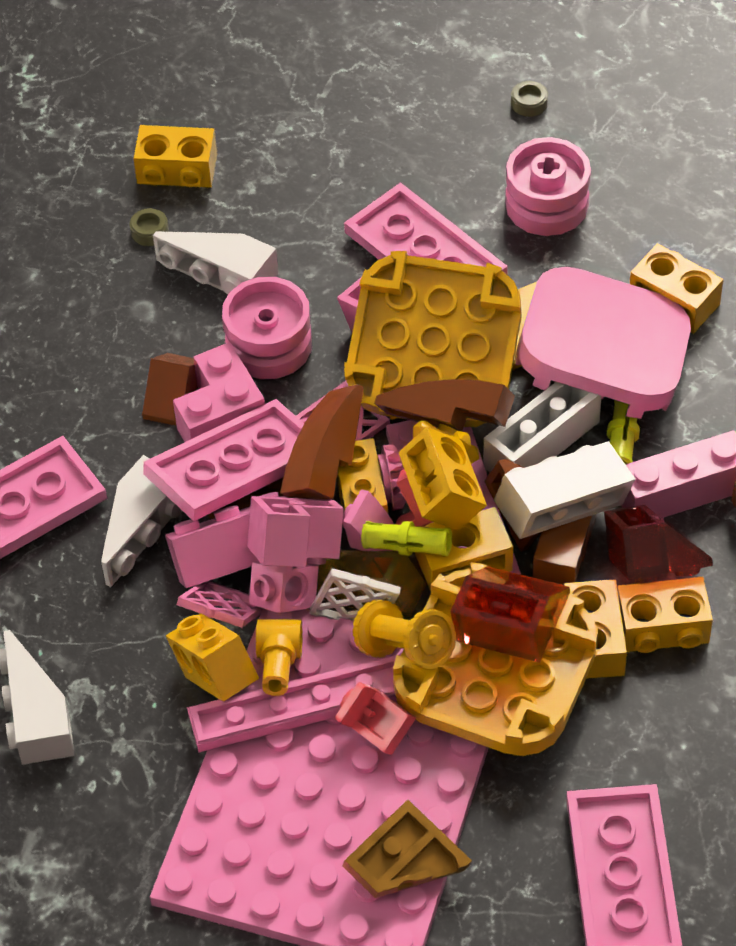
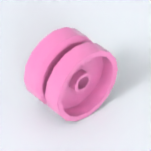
[505,137,591,236]
[222,277,312,379]

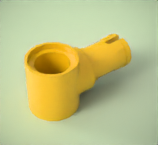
[256,619,303,696]

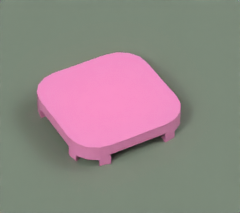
[515,267,691,419]

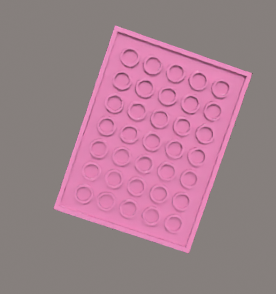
[150,608,489,946]

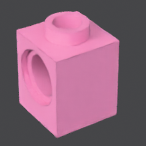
[249,561,319,613]

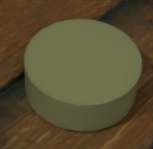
[511,81,548,117]
[130,208,169,246]

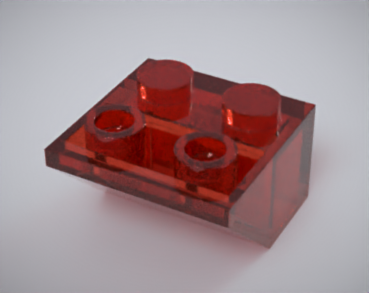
[604,504,713,583]
[450,566,570,663]

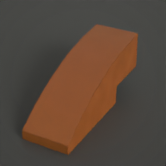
[374,379,515,432]
[280,384,364,500]
[533,514,597,584]

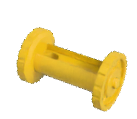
[353,599,456,669]

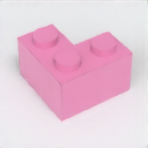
[173,342,265,442]
[247,496,344,573]

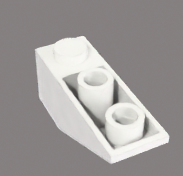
[153,231,278,294]
[101,455,182,587]
[0,630,75,765]

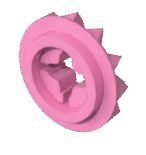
[377,444,406,511]

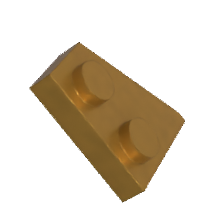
[342,799,472,898]

